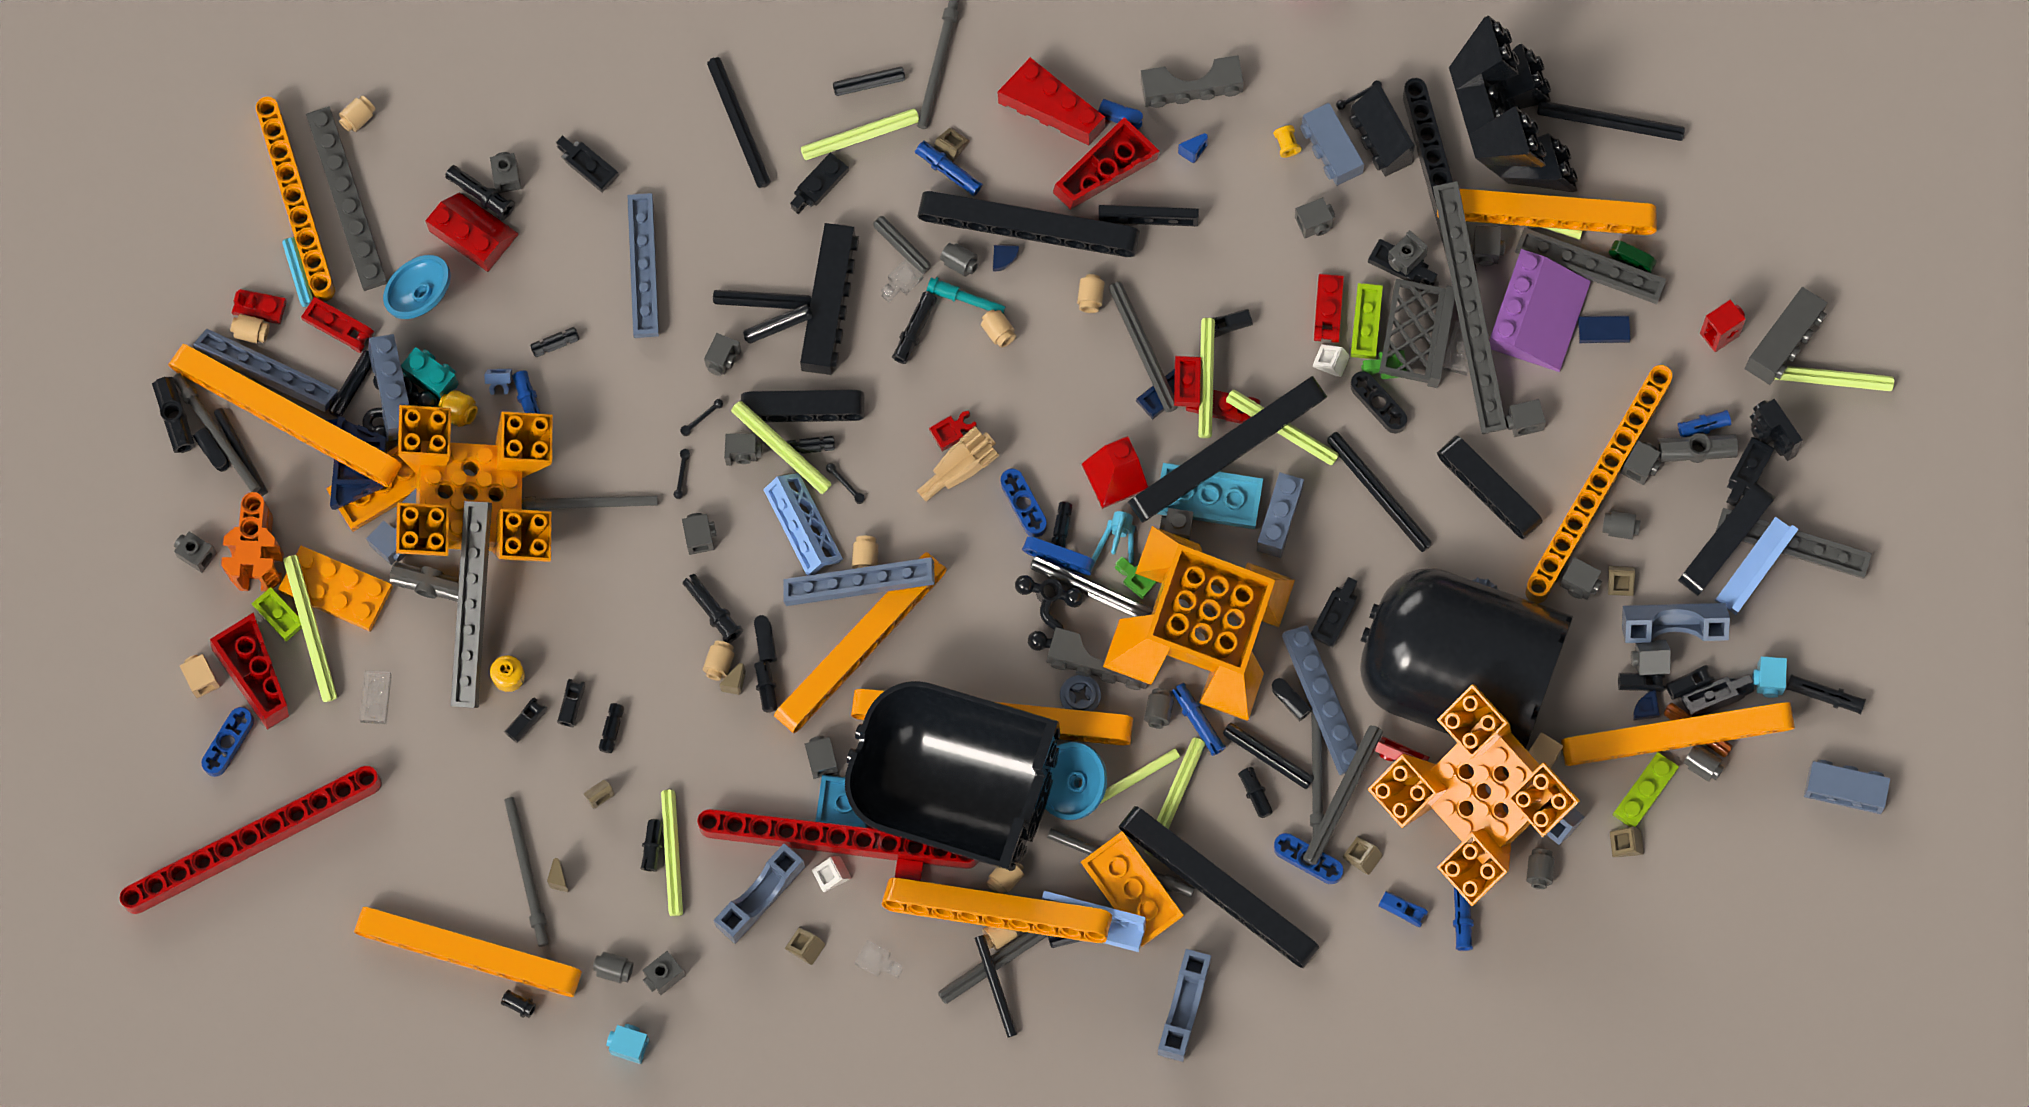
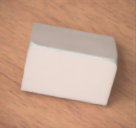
[1313,344,1350,377]
[812,856,851,892]

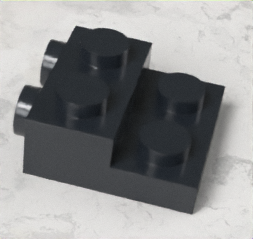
[1750,399,1803,461]

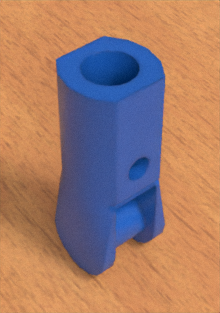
[1098,99,1143,130]
[1379,891,1428,927]

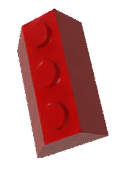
[425,192,519,272]

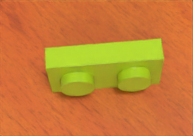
[251,587,302,642]

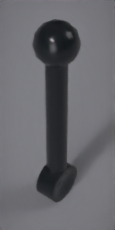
[1336,80,1382,110]
[680,399,723,436]
[673,449,690,499]
[826,463,865,504]

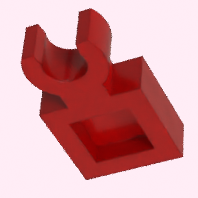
[929,411,977,451]

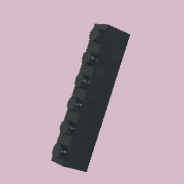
[800,223,859,375]

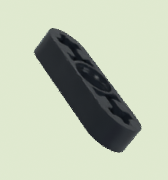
[1350,371,1407,434]

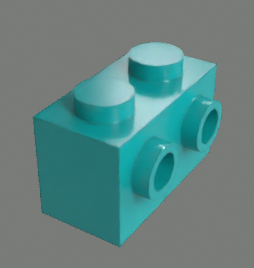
[401,347,459,401]

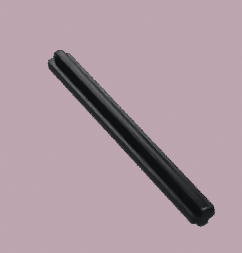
[707,57,771,188]
[1537,101,1685,141]
[1327,432,1432,552]

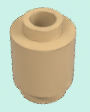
[339,96,376,132]
[1077,274,1105,313]
[981,310,1016,348]
[230,314,270,344]
[852,535,879,569]
[703,640,735,681]
[986,863,1024,894]
[982,926,1020,951]

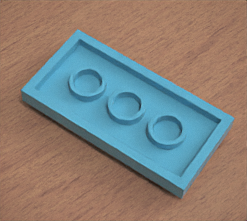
[1157,463,1263,529]

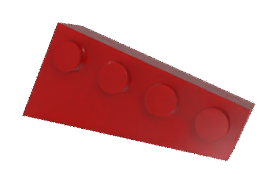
[998,57,1105,145]
[1053,117,1160,210]
[210,612,289,730]

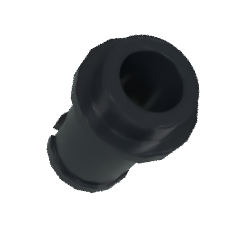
[501,989,536,1018]

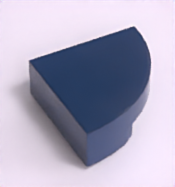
[993,245,1019,272]
[1633,690,1660,721]

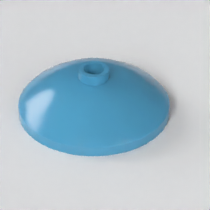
[383,255,451,319]
[1045,742,1107,820]

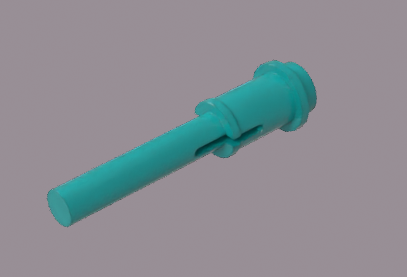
[926,277,1006,314]

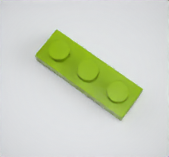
[1351,283,1383,359]
[1613,752,1679,827]

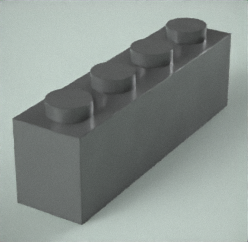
[1745,287,1828,385]

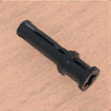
[445,165,515,220]
[682,574,743,643]

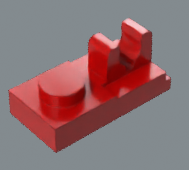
[231,289,287,324]
[1174,356,1201,407]
[1375,736,1430,761]

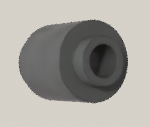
[940,243,979,277]
[1602,511,1641,540]
[1144,688,1174,729]
[1684,746,1724,782]
[1526,849,1555,889]
[593,952,634,983]

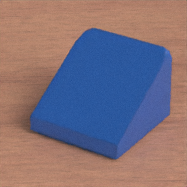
[1178,133,1208,163]

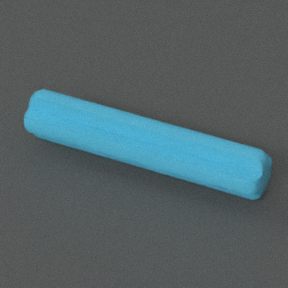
[282,237,313,307]

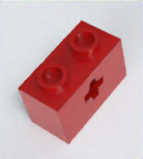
[1700,299,1746,352]

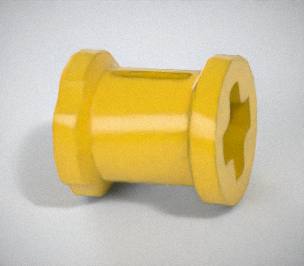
[1273,125,1302,158]

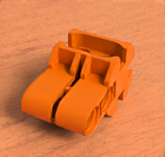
[221,492,284,591]

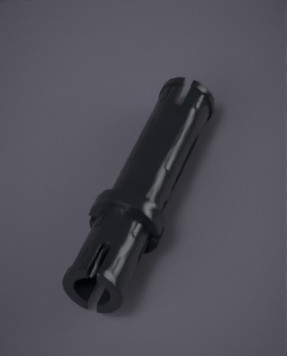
[892,292,937,364]
[1786,674,1866,715]

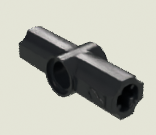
[152,377,195,453]

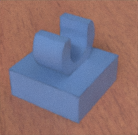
[484,369,513,395]

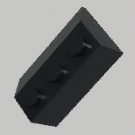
[1349,84,1415,177]

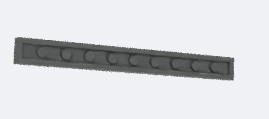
[1433,181,1507,434]

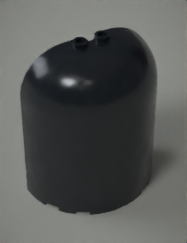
[1360,569,1573,749]
[845,681,1060,871]

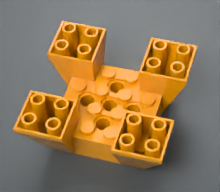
[396,405,553,562]
[1103,526,1295,721]
[1368,684,1580,906]

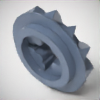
[1060,675,1101,711]

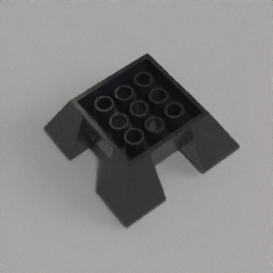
[1449,15,1578,192]

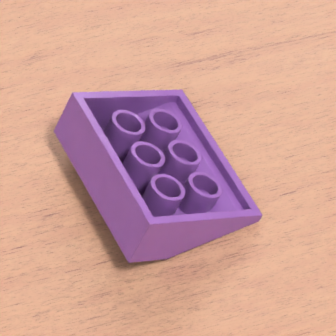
[1489,249,1591,372]

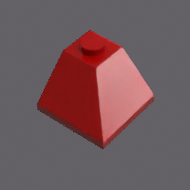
[1082,436,1148,509]

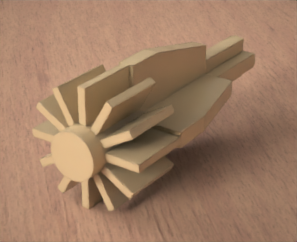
[917,427,1000,502]

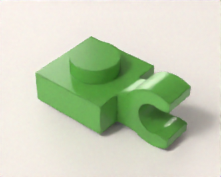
[1361,350,1407,379]
[1114,556,1158,599]

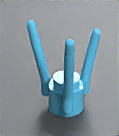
[1092,511,1136,564]

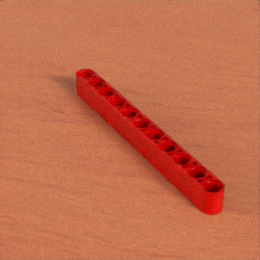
[119,766,382,914]
[697,809,979,869]

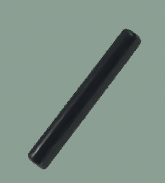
[713,290,811,309]
[1223,723,1314,789]

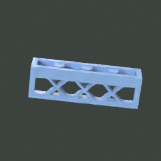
[763,473,843,576]
[1715,517,1798,615]
[1042,891,1146,952]

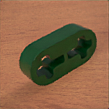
[1608,240,1657,273]

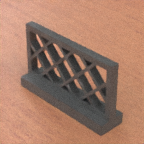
[1379,279,1455,388]

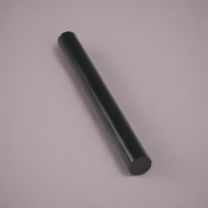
[214,408,268,496]
[974,935,1017,1038]

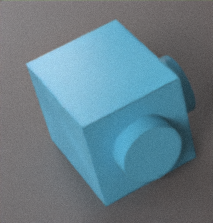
[1752,657,1787,698]
[606,1024,650,1064]

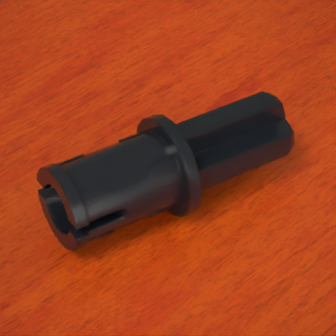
[754,661,778,713]
[1238,767,1273,818]
[640,819,663,872]

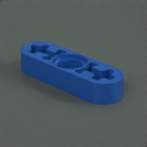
[1001,469,1047,537]
[1022,536,1095,575]
[201,707,254,777]
[1274,833,1343,884]

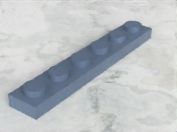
[627,193,659,338]
[193,329,338,412]
[783,557,935,606]
[1282,625,1358,776]

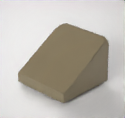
[933,128,969,162]
[1608,566,1635,596]
[719,663,746,695]
[584,780,615,809]
[1609,827,1644,857]
[1342,836,1383,875]
[547,858,569,892]
[785,927,825,965]

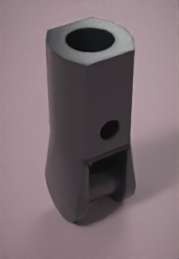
[1213,309,1253,338]
[193,427,230,472]
[754,615,777,664]
[1666,665,1715,700]
[1618,673,1666,692]
[1272,678,1311,722]
[557,679,585,727]
[504,697,547,743]

